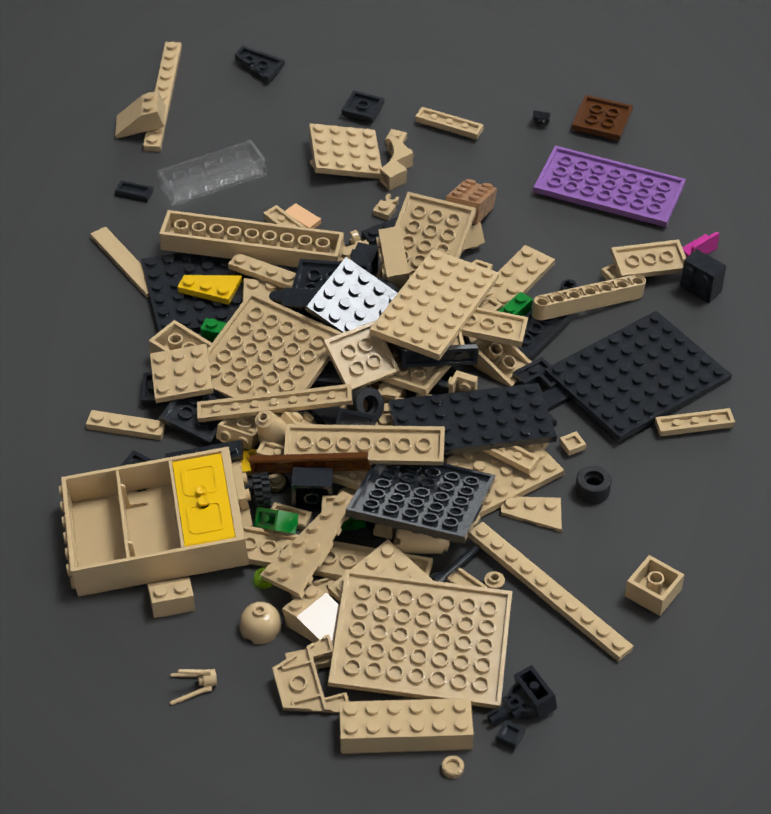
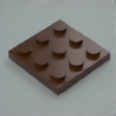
[571,95,633,141]

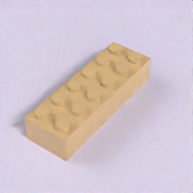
[340,698,474,754]

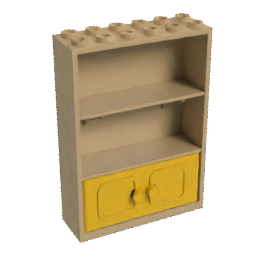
[59,447,250,597]

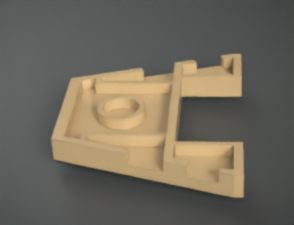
[272,634,349,713]

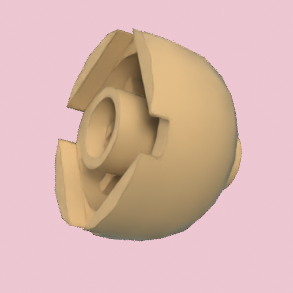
[240,602,281,644]

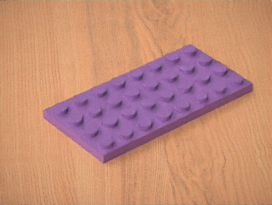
[533,146,686,227]

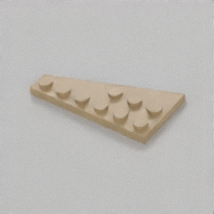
[260,491,353,599]

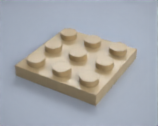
[323,321,400,391]
[150,344,213,403]

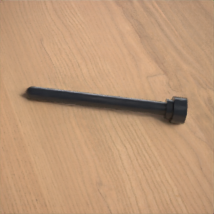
[429,544,482,582]

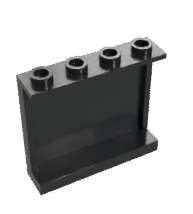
[394,336,478,368]

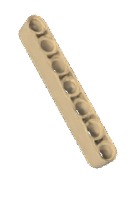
[532,275,646,320]

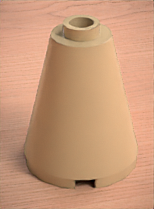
[255,410,286,446]
[393,529,450,555]

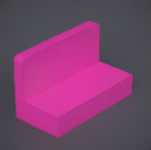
[682,232,720,258]

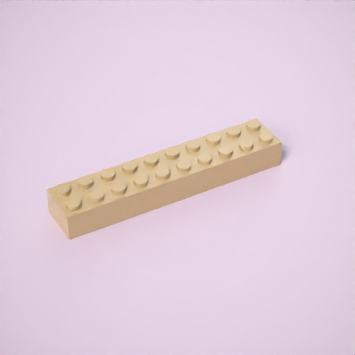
[159,210,344,267]

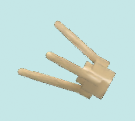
[170,669,217,705]

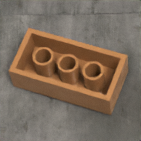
[445,179,497,224]

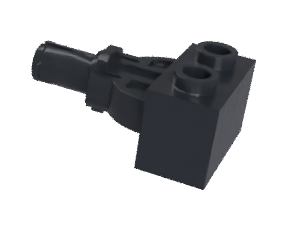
[486,665,557,726]

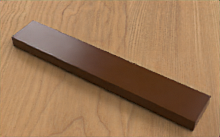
[249,452,371,474]

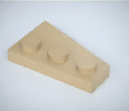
[501,497,562,532]

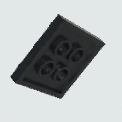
[159,389,228,446]

